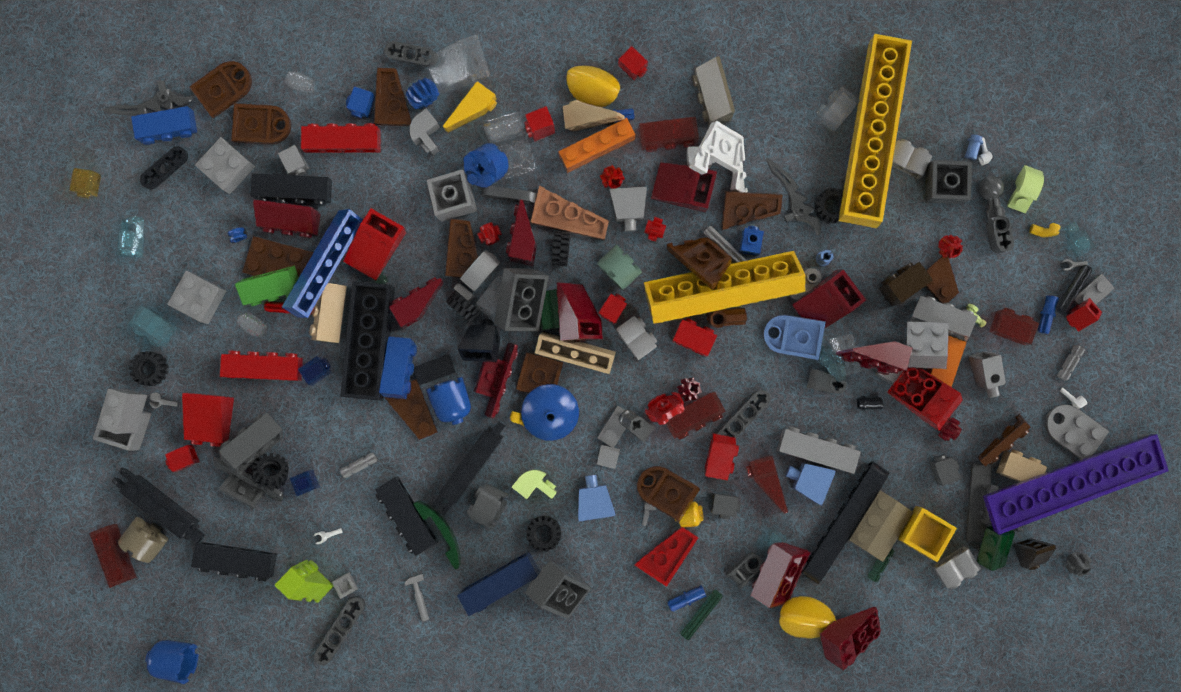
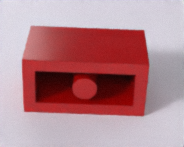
[524,106,555,142]
[672,318,717,357]
[705,433,739,481]

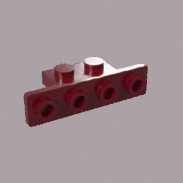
[473,343,518,418]

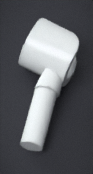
[978,138,992,165]
[1060,387,1087,409]
[314,528,343,544]

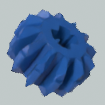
[406,78,440,110]

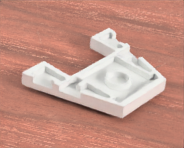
[689,121,748,192]

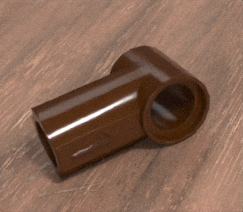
[706,307,747,328]

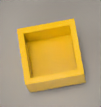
[897,506,957,562]

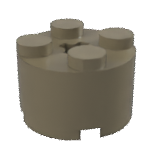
[118,517,168,563]

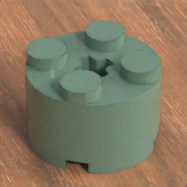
[597,245,642,290]

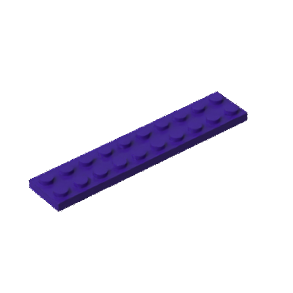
[983,434,1169,534]

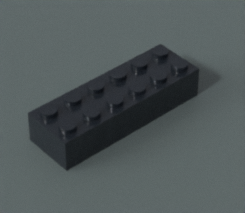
[340,281,395,401]

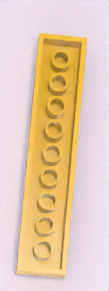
[838,34,912,228]

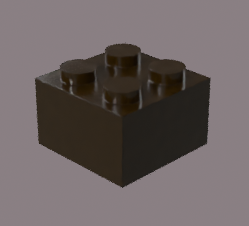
[878,262,933,307]

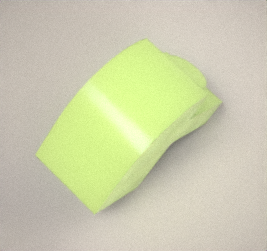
[1007,165,1044,213]
[512,470,557,499]

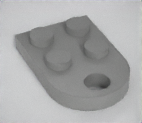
[1045,405,1109,460]

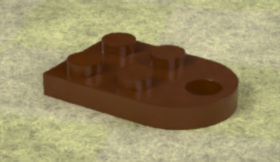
[190,61,252,119]
[231,103,291,144]
[637,466,700,522]

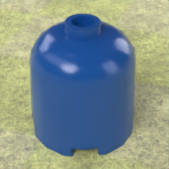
[426,377,471,425]
[145,640,199,684]

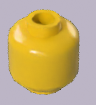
[675,501,704,528]

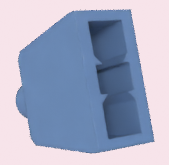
[785,463,836,505]
[578,475,615,521]

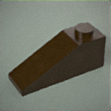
[1013,538,1056,570]

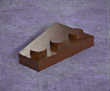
[384,379,438,440]

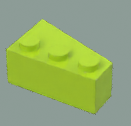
[274,560,333,603]

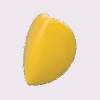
[566,66,620,108]
[779,596,836,638]

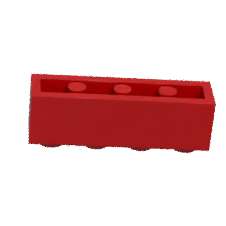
[301,123,381,153]
[220,351,303,381]

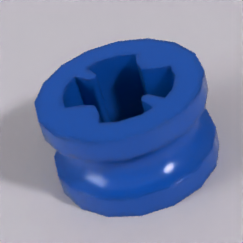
[227,227,247,243]

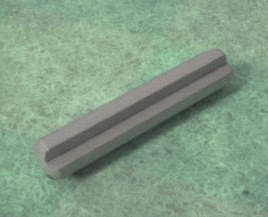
[704,226,747,263]

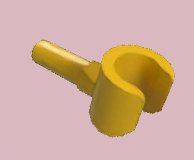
[510,411,525,427]

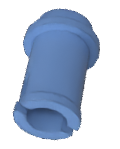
[964,135,983,160]
[816,250,833,266]

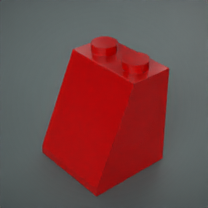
[182,393,234,447]

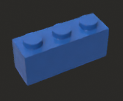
[131,106,197,145]
[379,337,417,399]

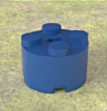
[463,143,509,187]

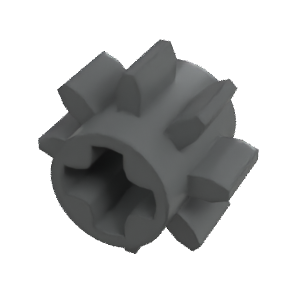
[1065,552,1092,576]

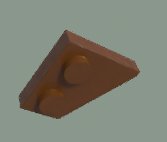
[925,256,959,304]

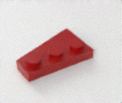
[634,527,698,587]

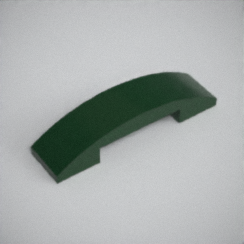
[414,500,461,570]

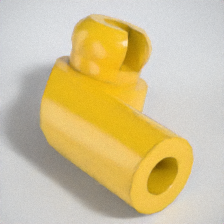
[1029,223,1061,238]

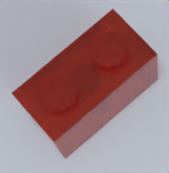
[989,308,1039,346]

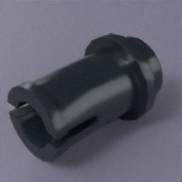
[857,396,883,411]

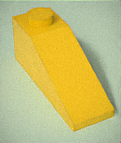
[443,81,497,133]

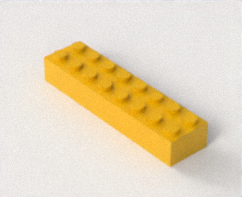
[644,251,805,324]

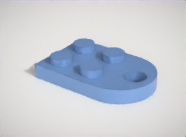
[764,315,826,360]

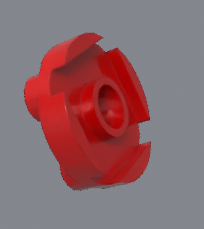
[645,392,685,425]

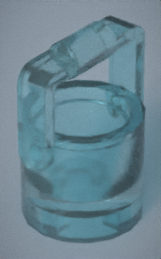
[117,216,145,258]

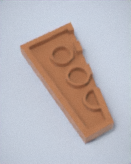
[531,186,609,241]

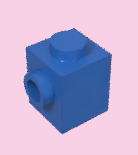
[346,87,375,119]
[739,226,764,256]

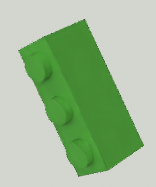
[235,266,299,306]

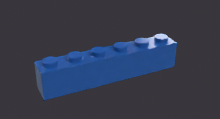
[282,209,363,318]

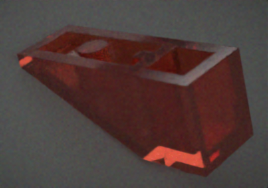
[746,455,788,514]

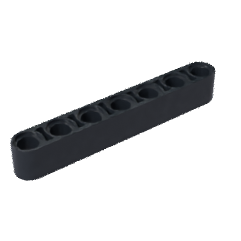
[801,461,889,584]

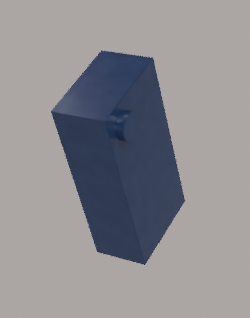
[457,551,540,616]

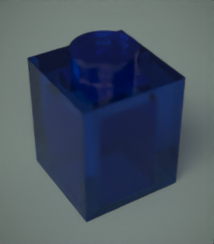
[298,356,332,386]
[290,470,320,496]

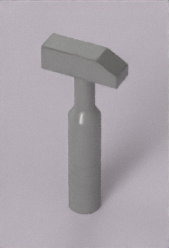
[405,574,429,621]

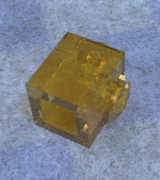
[70,168,101,199]

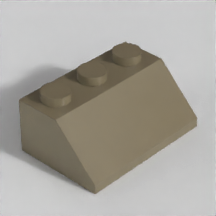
[692,56,735,127]
[848,491,913,562]

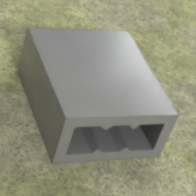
[96,389,147,433]

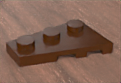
[374,68,412,127]
[722,191,783,230]
[445,219,478,278]
[978,414,1031,467]

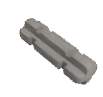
[1057,345,1085,381]
[340,453,377,478]

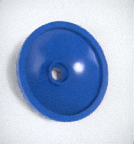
[521,384,579,441]

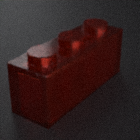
[638,116,699,152]
[666,391,726,440]
[89,524,137,588]

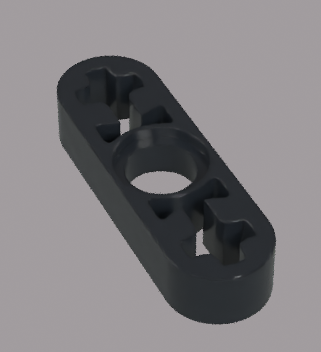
[140,146,188,190]

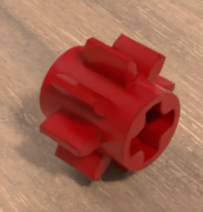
[600,165,625,189]
[644,217,666,242]
[477,222,502,246]
[938,234,963,259]

